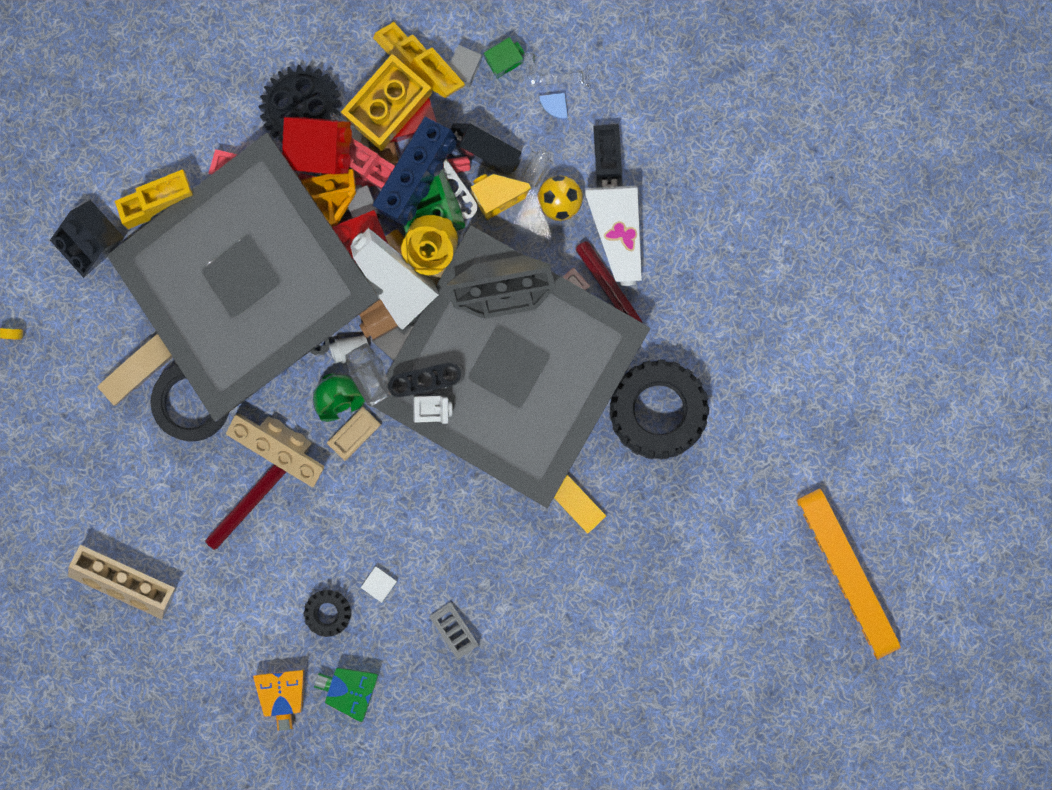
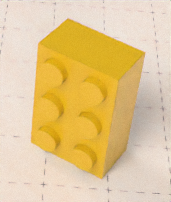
[341,54,433,151]

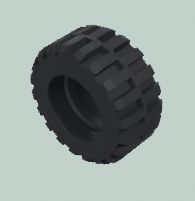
[609,359,709,460]

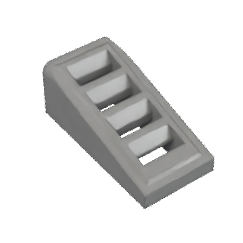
[429,602,479,660]

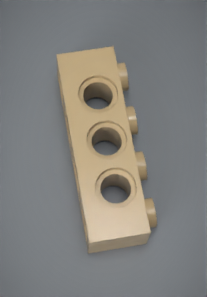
[68,545,175,620]

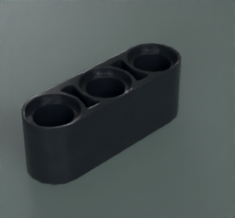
[388,362,465,398]

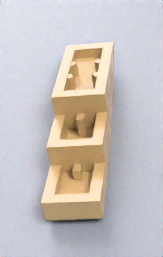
[97,334,173,406]

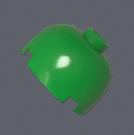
[313,373,366,422]

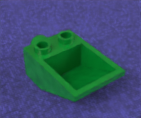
[404,170,466,246]

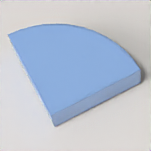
[539,93,568,120]

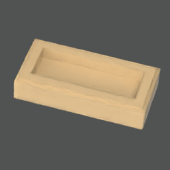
[327,407,381,461]

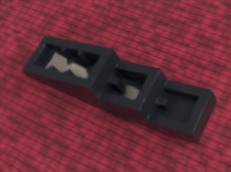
[593,124,623,188]

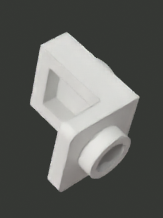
[413,394,452,424]

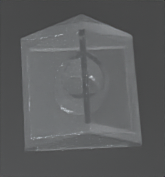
[514,189,552,245]

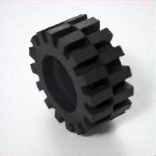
[303,590,351,637]

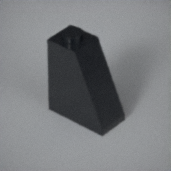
[450,123,522,175]

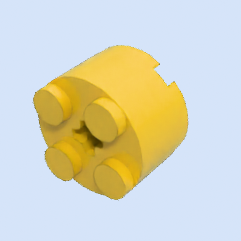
[401,215,458,275]

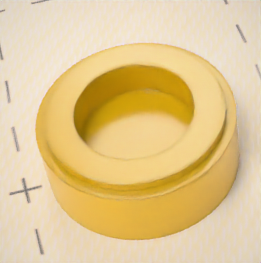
[0,328,23,340]

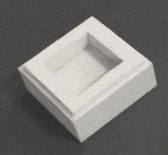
[361,567,397,602]

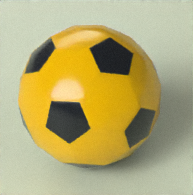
[537,175,583,221]

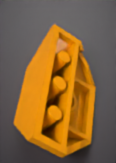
[300,169,356,227]

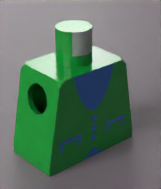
[314,667,379,722]

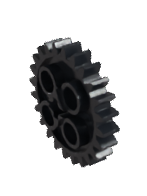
[259,65,342,144]

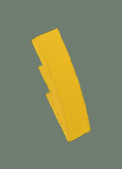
[373,22,465,98]

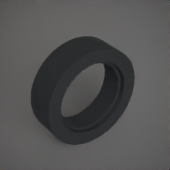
[151,365,229,442]

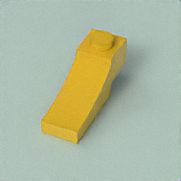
[115,169,193,229]

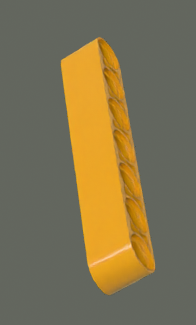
[796,488,901,660]

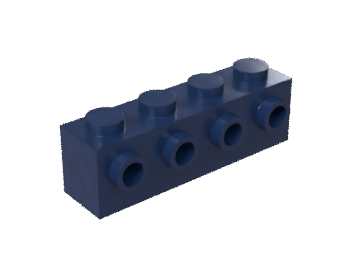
[372,117,457,226]

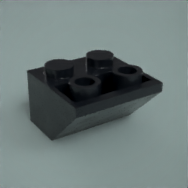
[50,200,124,278]

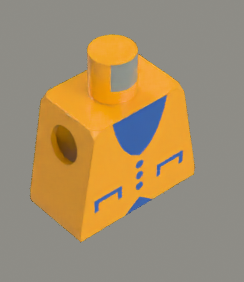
[253,670,305,731]

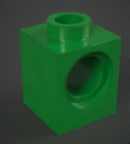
[484,37,525,79]

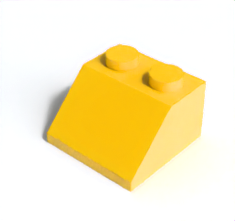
[471,174,531,220]

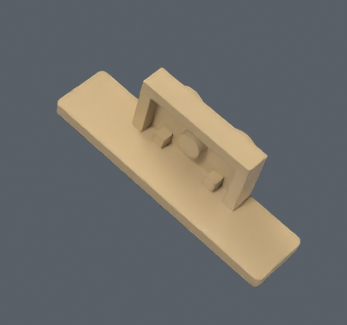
[226,413,324,487]

